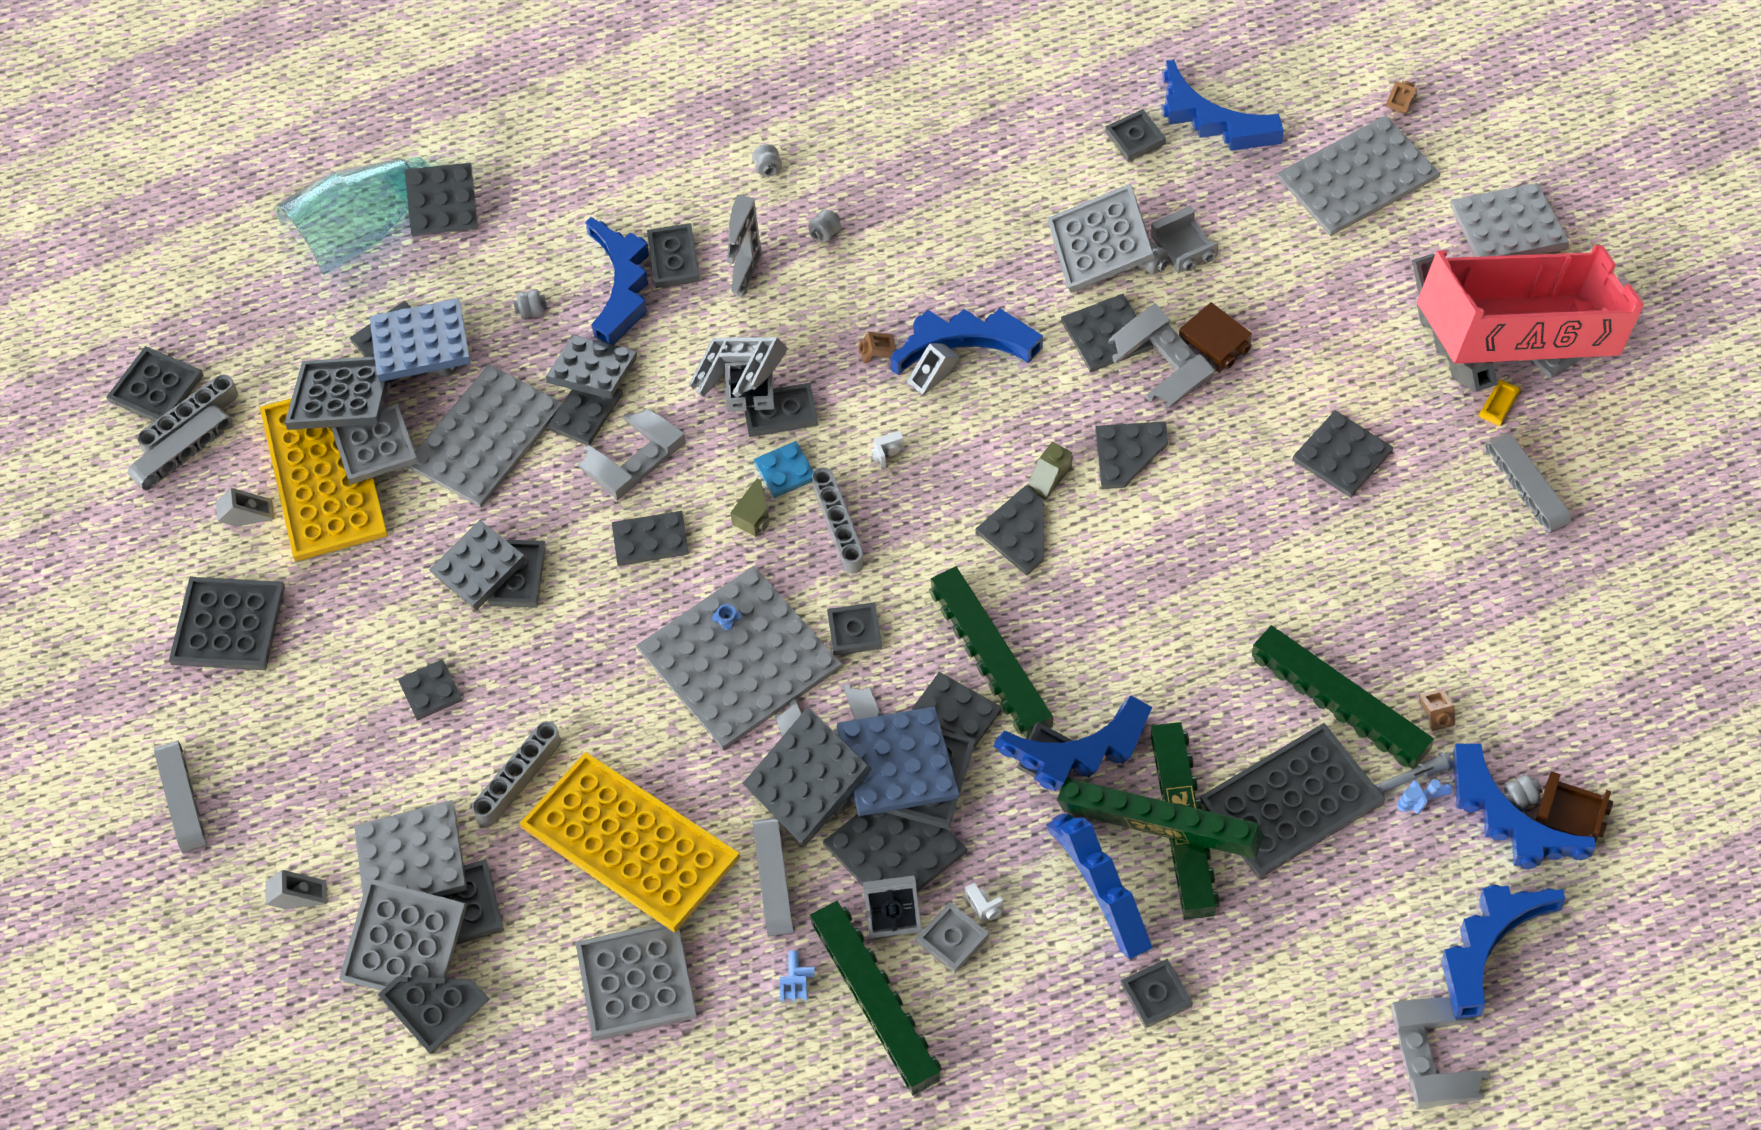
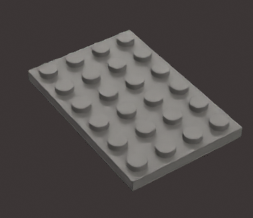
[1277,115,1440,236]
[407,364,562,508]

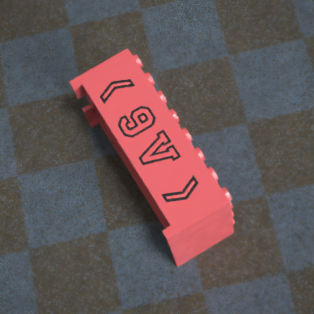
[1417,245,1644,364]

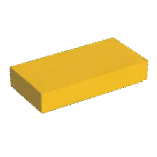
[1479,379,1521,426]

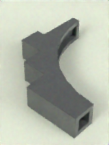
[1412,253,1498,392]

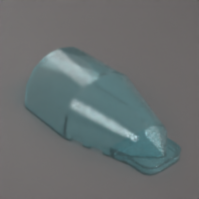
[274,157,430,276]

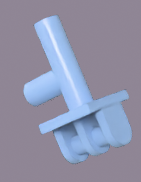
[1397,779,1452,814]
[779,950,815,1002]

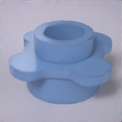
[712,604,742,630]

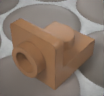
[1386,81,1417,115]
[859,331,897,363]
[1419,689,1455,731]

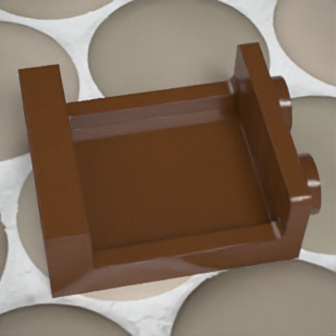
[1179,302,1252,373]
[1535,771,1614,843]

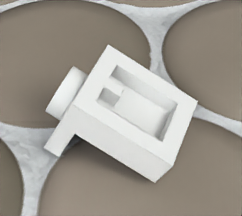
[871,431,904,469]
[965,883,1004,922]

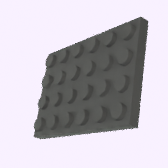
[1199,723,1385,879]

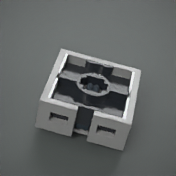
[725,362,774,412]
[863,876,922,938]

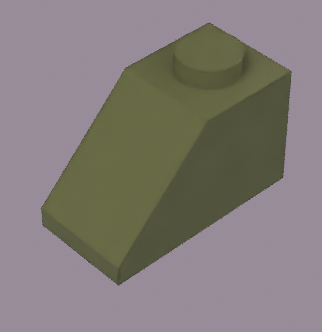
[1027,441,1072,500]
[730,478,770,537]

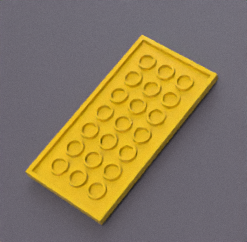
[260,398,388,562]
[519,752,741,933]

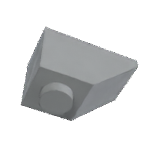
[907,343,960,395]
[216,488,274,527]
[265,870,326,909]

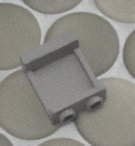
[1151,205,1218,274]

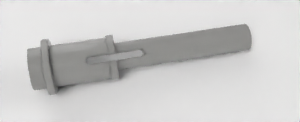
[1375,752,1453,793]

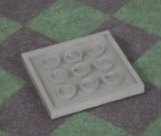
[1450,183,1569,257]
[1047,184,1155,293]
[354,800,467,897]
[339,878,467,991]
[575,923,697,1041]

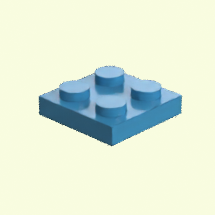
[754,441,814,498]

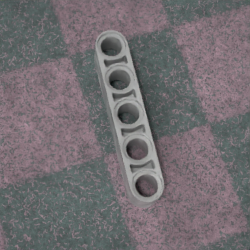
[137,374,238,455]
[128,404,233,491]
[1485,433,1571,533]
[812,467,864,574]
[472,721,561,826]
[154,740,208,853]
[752,817,794,937]

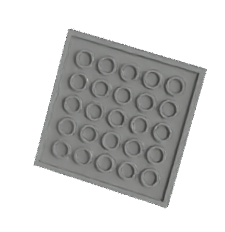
[636,566,842,750]

